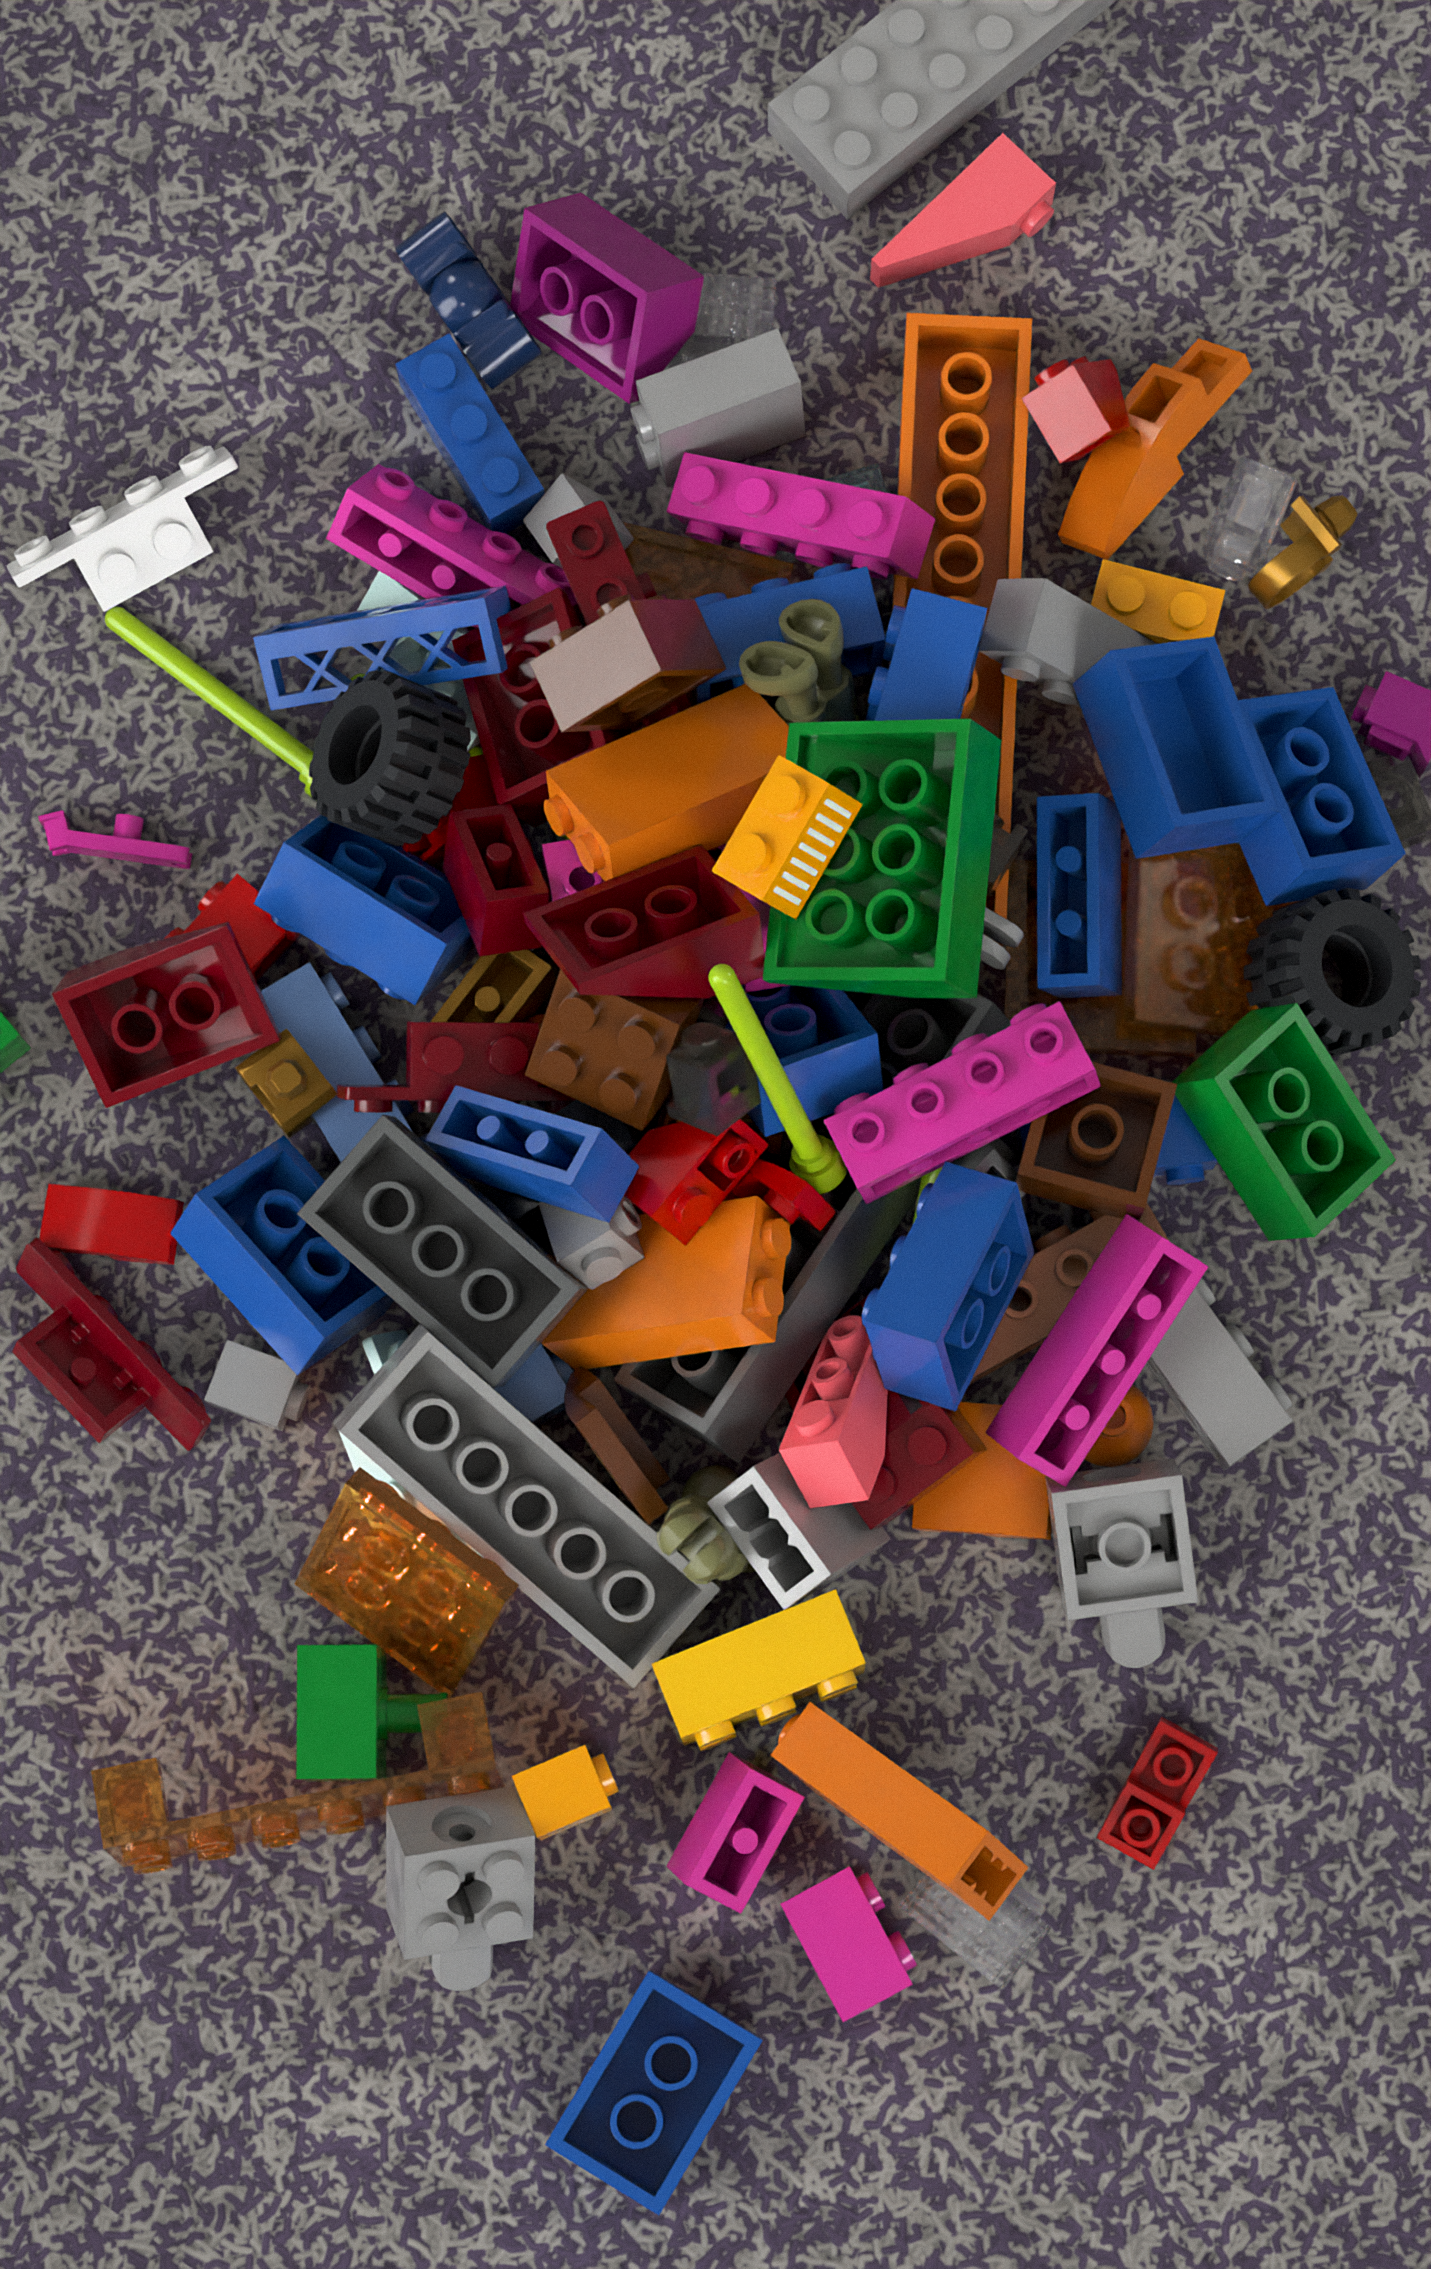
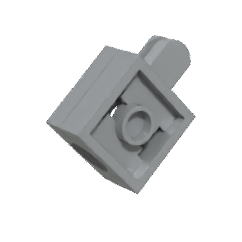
[1045,1458,1198,1668]
[386,1786,535,1991]

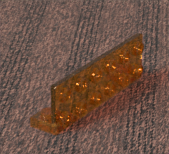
[91,1692,506,1874]

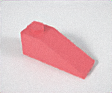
[870,133,1056,288]

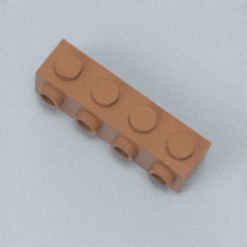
[969,1203,1169,1385]

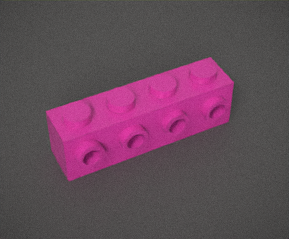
[666,452,935,580]
[326,464,581,628]
[823,1001,1101,1205]
[985,1214,1208,1487]

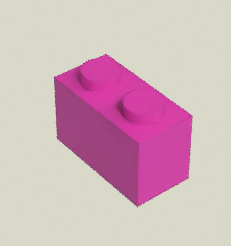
[666,1752,805,1914]
[780,1866,917,2022]

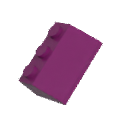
[510,192,704,404]

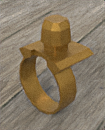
[1248,495,1358,609]
[235,1028,337,1138]

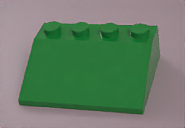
[763,719,1001,998]

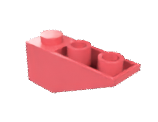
[779,1315,888,1508]

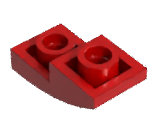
[723,1159,836,1232]
[39,1184,184,1265]
[1096,1716,1218,1870]

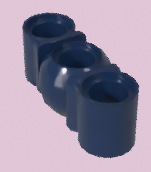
[395,211,543,390]

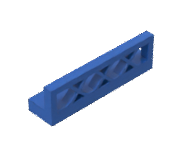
[253,585,511,711]

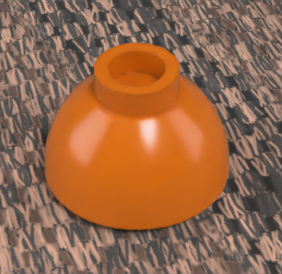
[1084,1384,1154,1467]

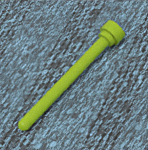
[105,606,317,801]
[708,964,847,1194]

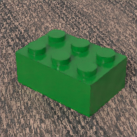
[1171,1003,1396,1241]

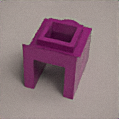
[1350,671,1431,779]

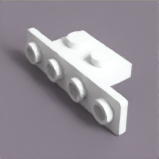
[6,446,238,612]

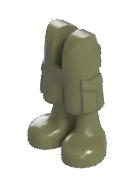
[739,599,860,726]
[657,1464,756,1584]

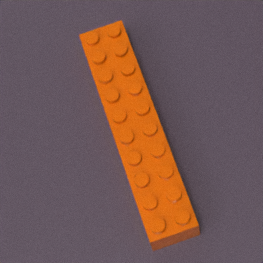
[889,313,1032,947]

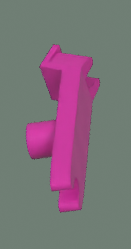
[38,810,192,869]

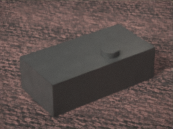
[297,1115,589,1388]

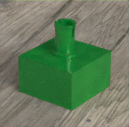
[296,1644,449,1782]

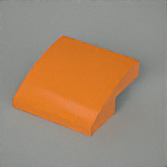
[912,1402,1052,1540]

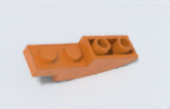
[1058,338,1252,560]

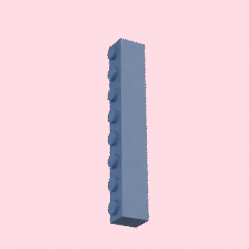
[261,962,573,1426]

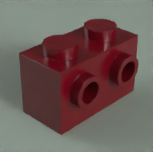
[443,804,552,957]

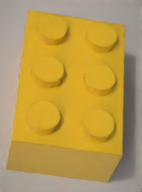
[652,1589,866,1751]

